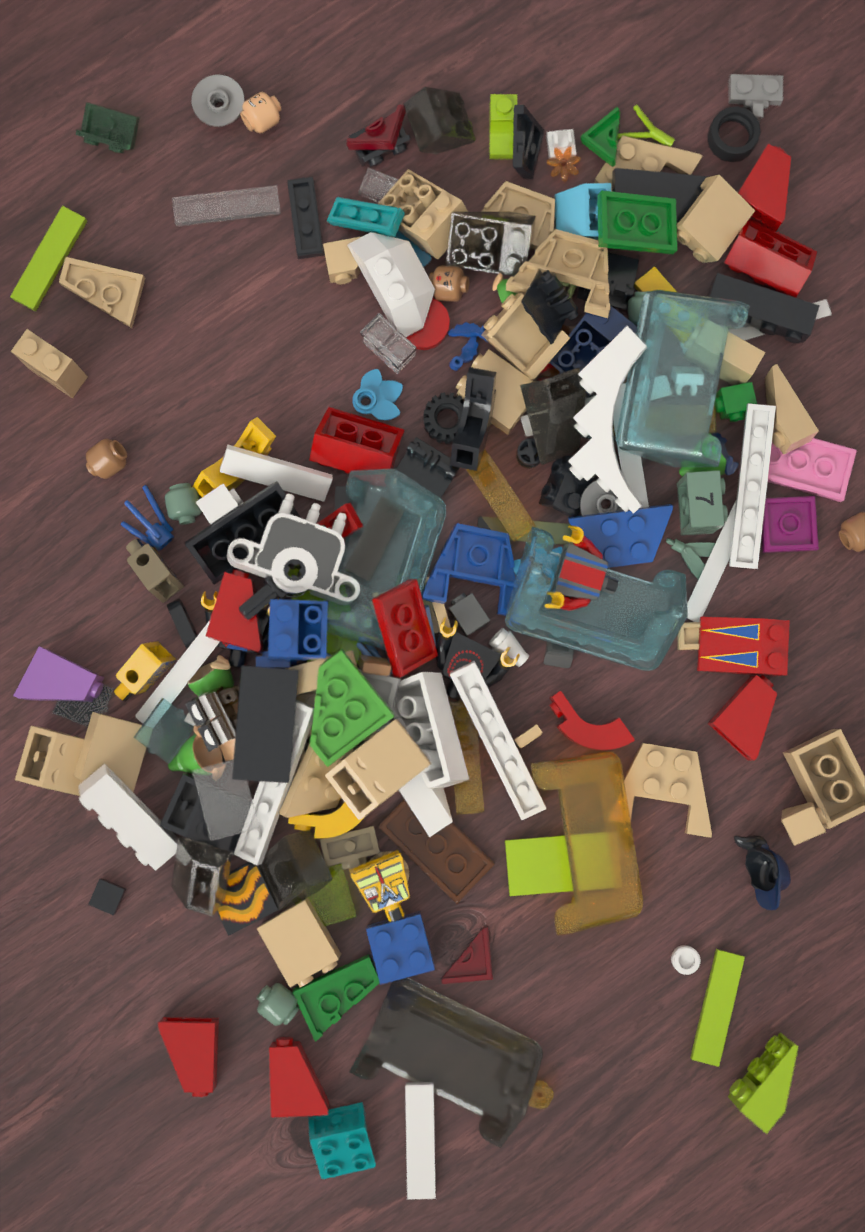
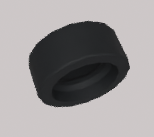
[707,106,761,162]

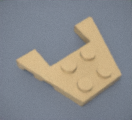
[594,136,702,191]
[453,181,555,256]
[506,229,610,318]
[604,743,712,838]

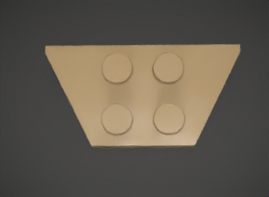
[279,743,354,818]

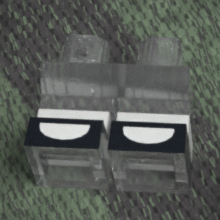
[360,313,417,374]

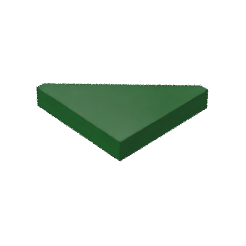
[580,107,621,167]

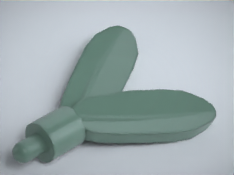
[666,538,716,580]

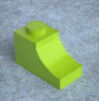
[489,94,517,159]

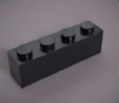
[703,273,820,343]

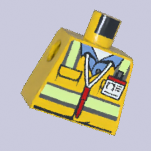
[349,850,410,922]

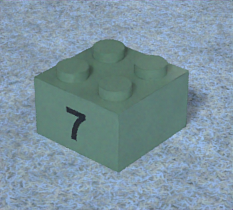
[677,471,728,536]

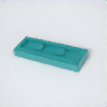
[327,197,405,237]

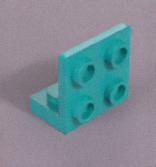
[308,1102,376,1179]

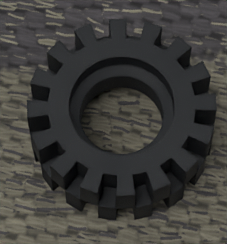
[424,392,464,444]

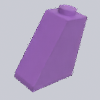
[14,647,104,702]

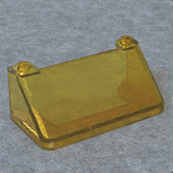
[531,752,643,935]

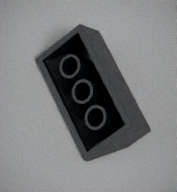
[184,481,301,585]

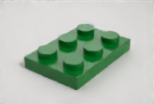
[597,190,677,254]

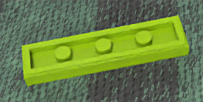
[10,206,87,312]
[690,949,745,1067]

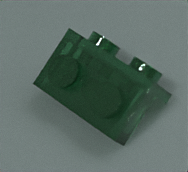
[75,102,140,153]

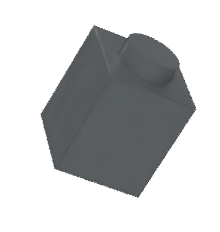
[449,593,490,637]

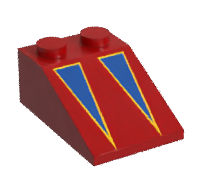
[697,617,790,677]

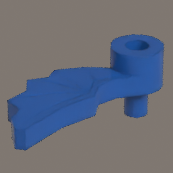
[448,322,488,342]
[449,335,479,371]

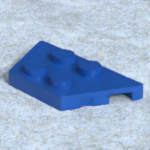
[568,504,673,568]

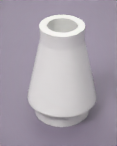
[489,628,529,667]

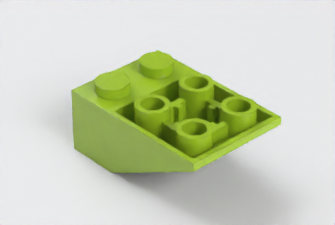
[728,1032,798,1134]

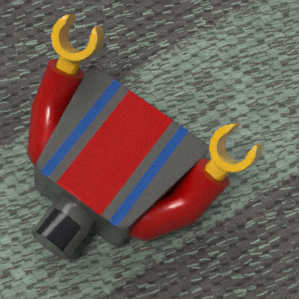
[545,525,618,611]

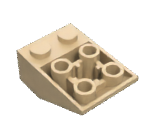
[378,169,472,259]
[325,719,432,820]
[15,726,85,796]

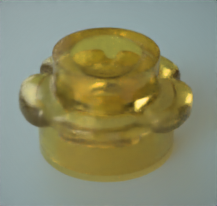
[526,1081,554,1109]

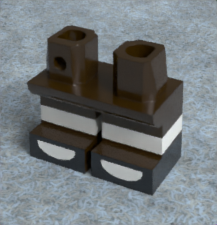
[185,686,239,751]

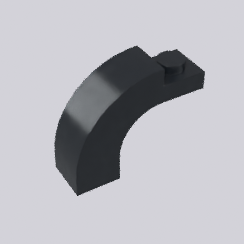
[450,367,497,471]

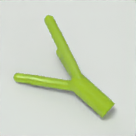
[618,105,675,147]

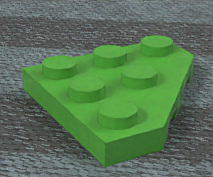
[310,648,394,767]

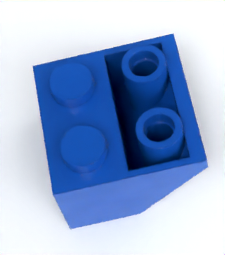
[268,599,328,660]

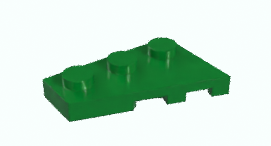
[293,954,380,1042]

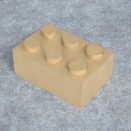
[783,729,865,829]

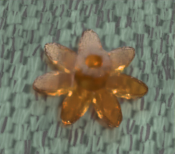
[546,146,581,182]

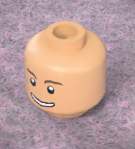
[240,92,281,133]

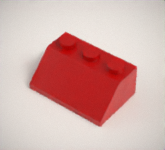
[724,218,817,298]
[309,407,405,484]

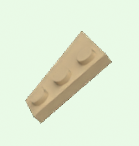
[59,257,145,328]

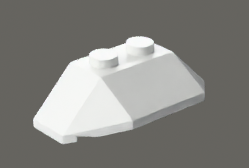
[347,232,435,341]

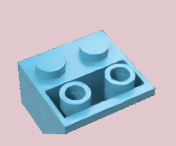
[554,183,611,240]

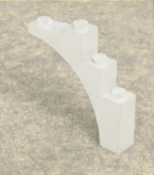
[568,326,647,513]

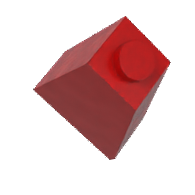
[738,143,791,231]
[205,570,264,653]
[708,675,777,761]
[158,1017,219,1097]
[269,1037,330,1117]

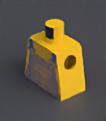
[114,641,177,701]

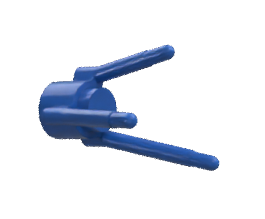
[121,485,174,551]

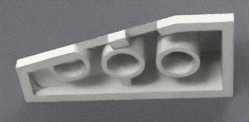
[399,773,453,837]

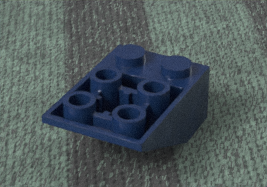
[549,305,642,396]

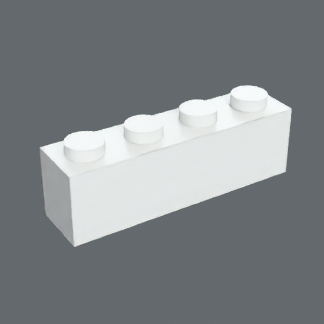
[79,764,181,871]

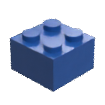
[366,911,435,985]

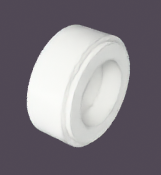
[671,945,700,975]

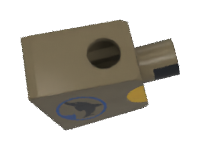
[126,539,185,603]

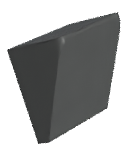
[543,632,575,668]

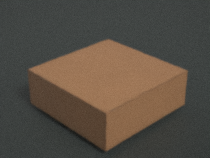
[358,655,391,676]

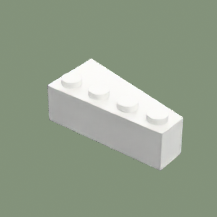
[393,672,469,789]

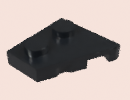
[513,105,544,179]

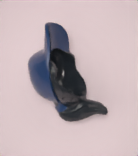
[734,835,791,910]

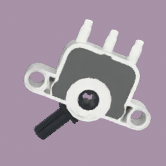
[227,494,360,620]

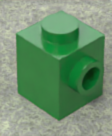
[713,382,757,422]

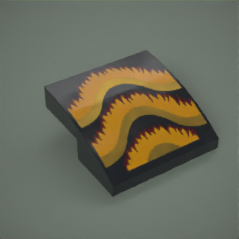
[206,862,279,936]

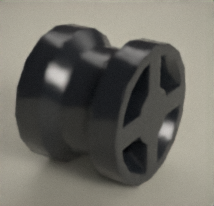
[516,438,544,469]

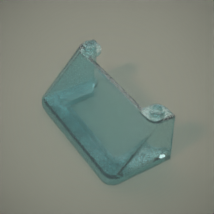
[616,290,750,467]
[326,469,446,650]
[505,527,688,671]

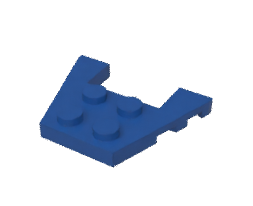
[421,523,524,618]

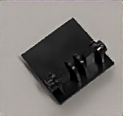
[576,252,640,310]
[521,270,579,344]
[388,437,460,510]

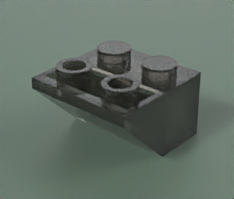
[404,87,476,154]
[171,836,232,916]

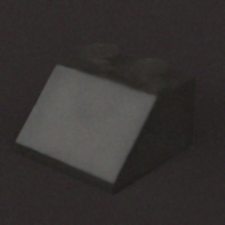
[258,830,333,911]

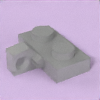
[728,74,783,123]

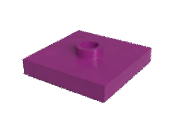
[762,496,819,553]

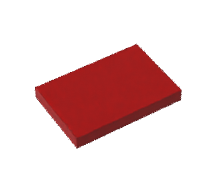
[372,579,438,678]

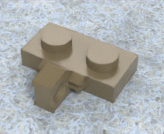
[320,826,380,882]

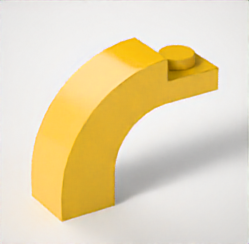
[192,417,276,497]
[288,802,363,838]

